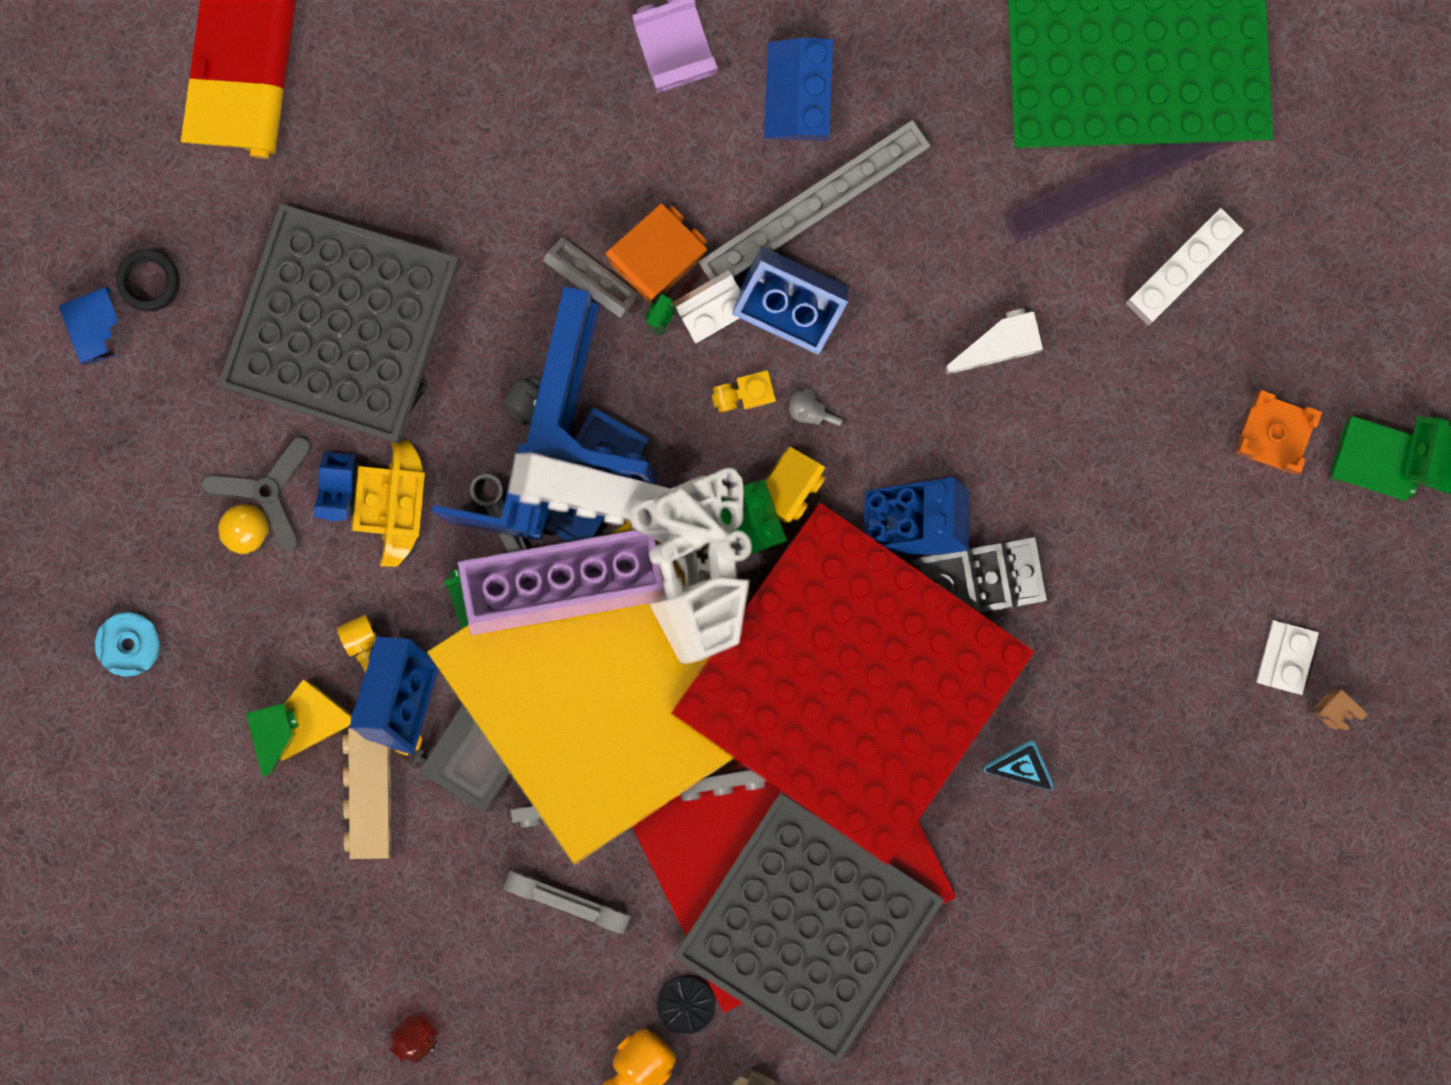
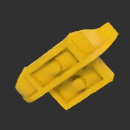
[351,439,425,567]

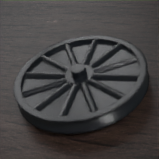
[657,976,715,1035]

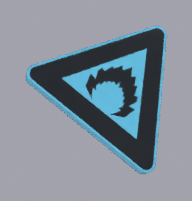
[984,741,1054,790]

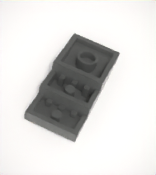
[905,537,1049,613]

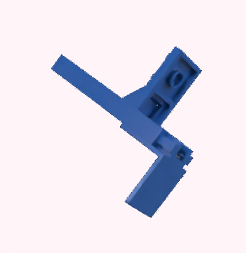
[432,287,658,540]

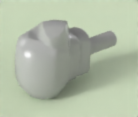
[789,389,843,426]

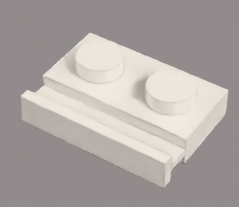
[673,270,740,343]
[1255,620,1319,695]

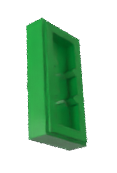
[646,294,676,335]

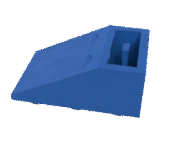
[864,477,969,555]

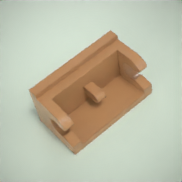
[1309,689,1368,730]

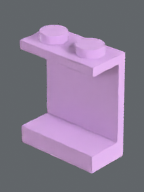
[632,0,718,93]

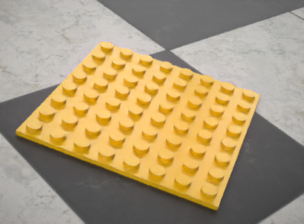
[428,523,734,865]

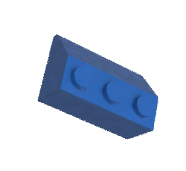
[764,38,833,141]
[732,246,848,355]
[350,637,439,755]

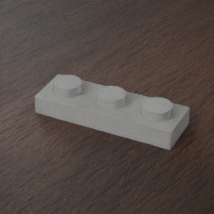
[543,237,640,318]

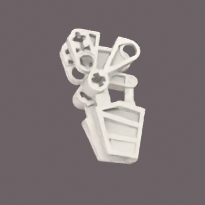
[630,468,751,664]

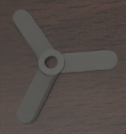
[202,437,309,551]

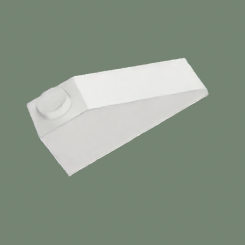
[945,308,1043,374]

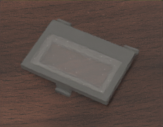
[409,704,510,814]

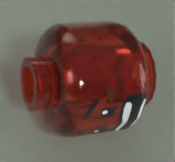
[389,1015,438,1064]

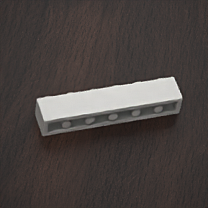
[509,454,671,530]

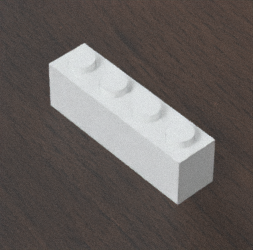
[1126,208,1244,326]

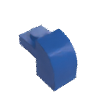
[314,452,356,521]

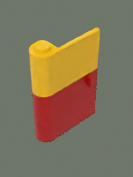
[181,0,296,159]

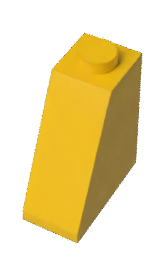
[281,679,351,761]

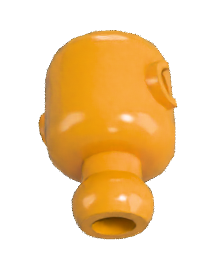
[602,1028,676,1085]

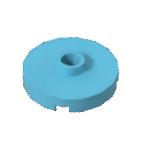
[95,612,161,677]

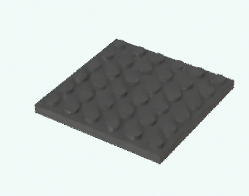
[218,203,461,444]
[673,793,944,1065]

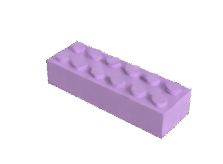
[458,530,664,635]

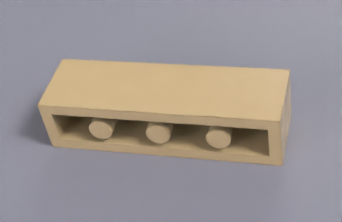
[343,728,392,859]

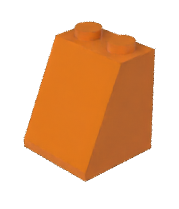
[605,203,707,305]

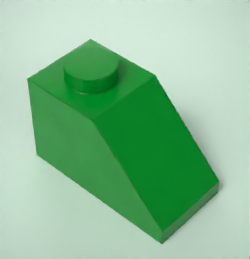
[246,703,299,777]

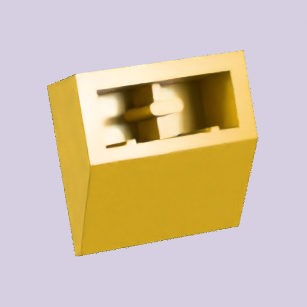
[765,447,826,522]

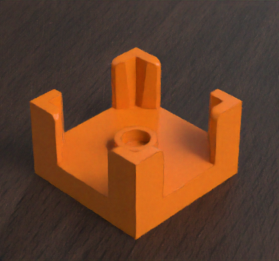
[1235,390,1322,475]

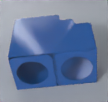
[59,286,118,365]

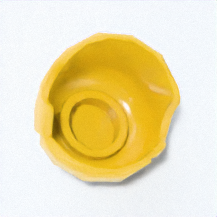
[218,503,269,554]

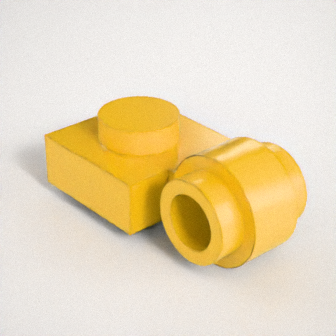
[711,370,776,413]

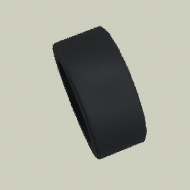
[116,249,180,312]

